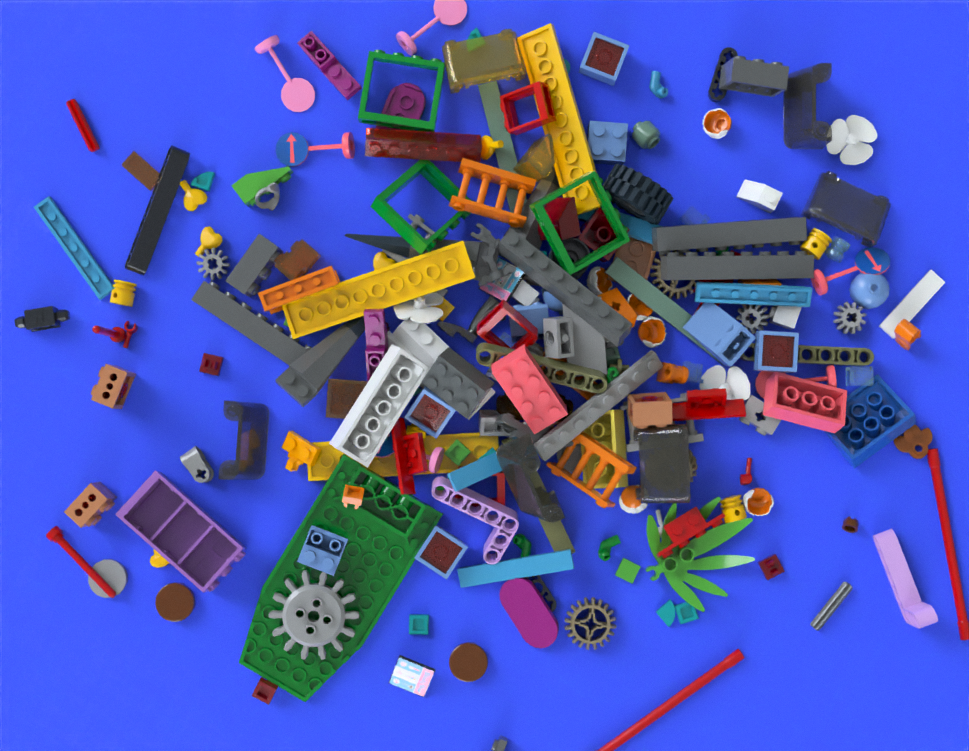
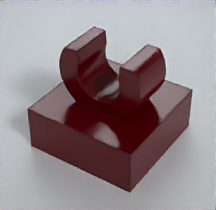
[199,353,224,376]
[757,554,785,580]
[252,677,278,705]

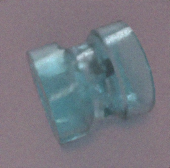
[824,236,851,263]

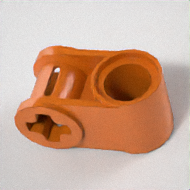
[894,319,921,350]
[656,362,689,384]

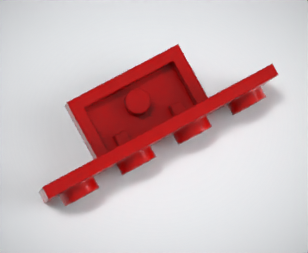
[672,388,746,421]
[391,418,428,495]
[656,507,725,559]

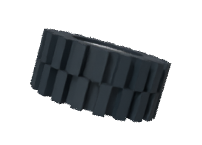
[602,164,673,225]

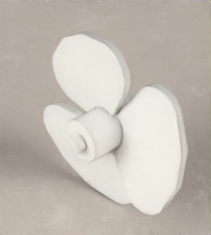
[826,115,877,165]
[394,292,444,323]
[699,365,751,400]

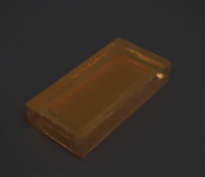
[122,151,160,191]

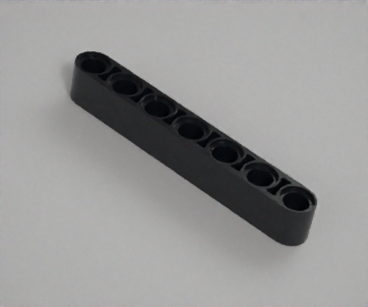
[125,145,190,275]

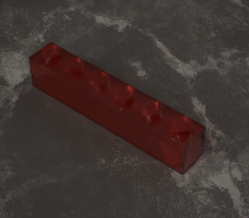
[365,128,482,163]

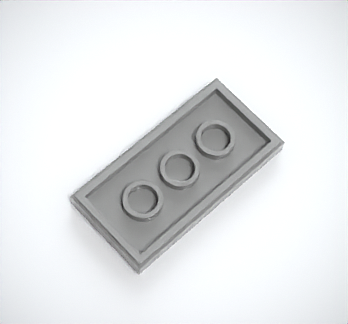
[562,296,607,377]

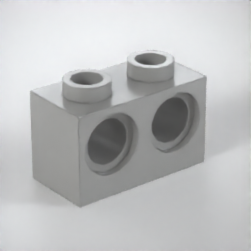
[479,410,519,436]

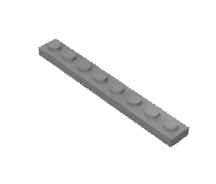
[533,350,663,461]

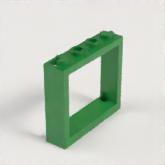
[358,50,445,135]
[370,156,471,255]
[529,171,630,275]

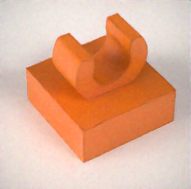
[342,484,365,509]

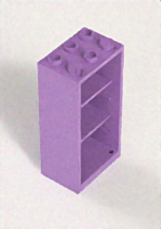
[115,470,246,593]

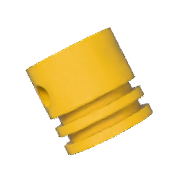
[800,228,832,260]
[110,280,137,307]
[719,495,747,523]

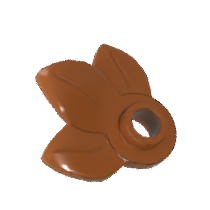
[893,425,933,459]

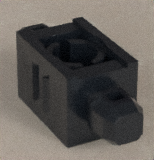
[14,306,70,332]

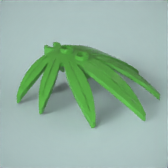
[645,497,755,612]

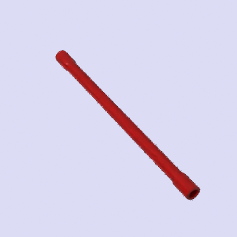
[927,448,969,640]
[596,649,745,751]

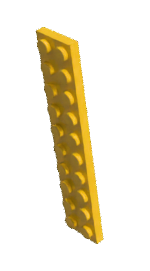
[517,23,601,215]
[282,241,476,339]
[307,432,499,481]

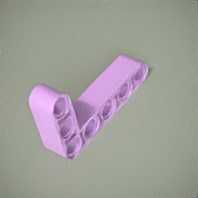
[431,476,519,564]
[873,529,938,629]

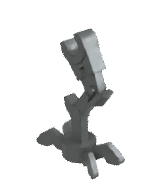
[470,223,516,287]

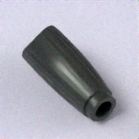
[467,296,506,337]

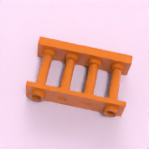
[449,158,536,228]
[258,265,340,315]
[546,431,637,508]

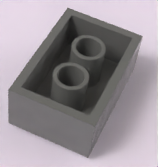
[719,56,789,97]
[226,234,283,297]
[421,347,494,419]

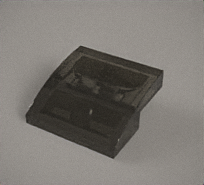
[437,322,477,345]

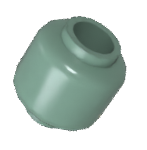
[632,121,660,149]

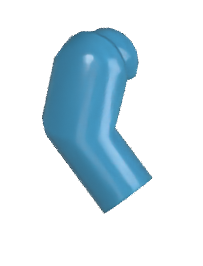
[649,71,668,98]

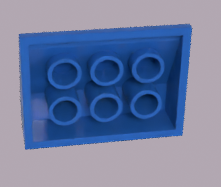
[825,374,916,469]

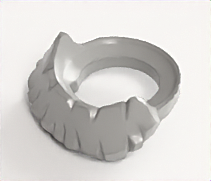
[255,182,280,211]

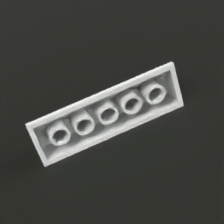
[392,318,496,420]
[329,345,430,468]

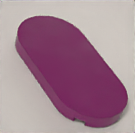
[373,83,426,157]
[500,578,559,648]

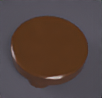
[155,582,195,622]
[449,642,488,682]

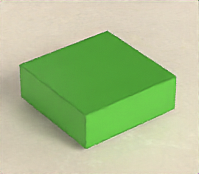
[444,439,471,466]
[615,558,641,584]

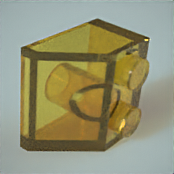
[513,133,555,182]

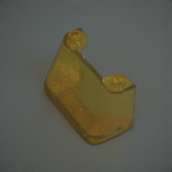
[442,29,526,94]

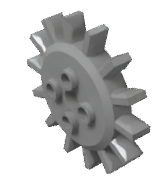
[269,570,359,660]

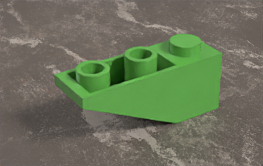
[231,166,293,206]

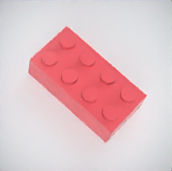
[491,344,568,434]
[763,371,847,434]

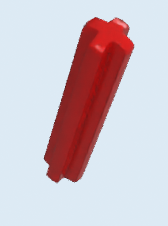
[66,99,100,152]

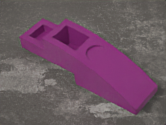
[297,31,362,101]
[364,309,388,381]

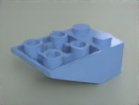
[683,302,756,367]

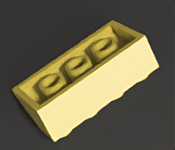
[581,410,628,489]

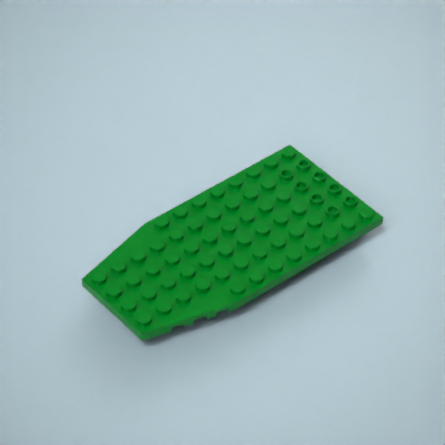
[239,454,443,702]

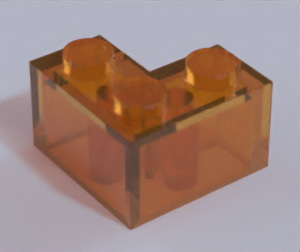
[274,239,321,280]

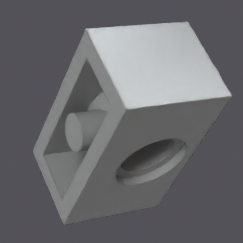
[543,316,575,359]

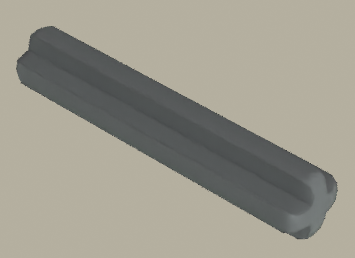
[810,582,853,631]

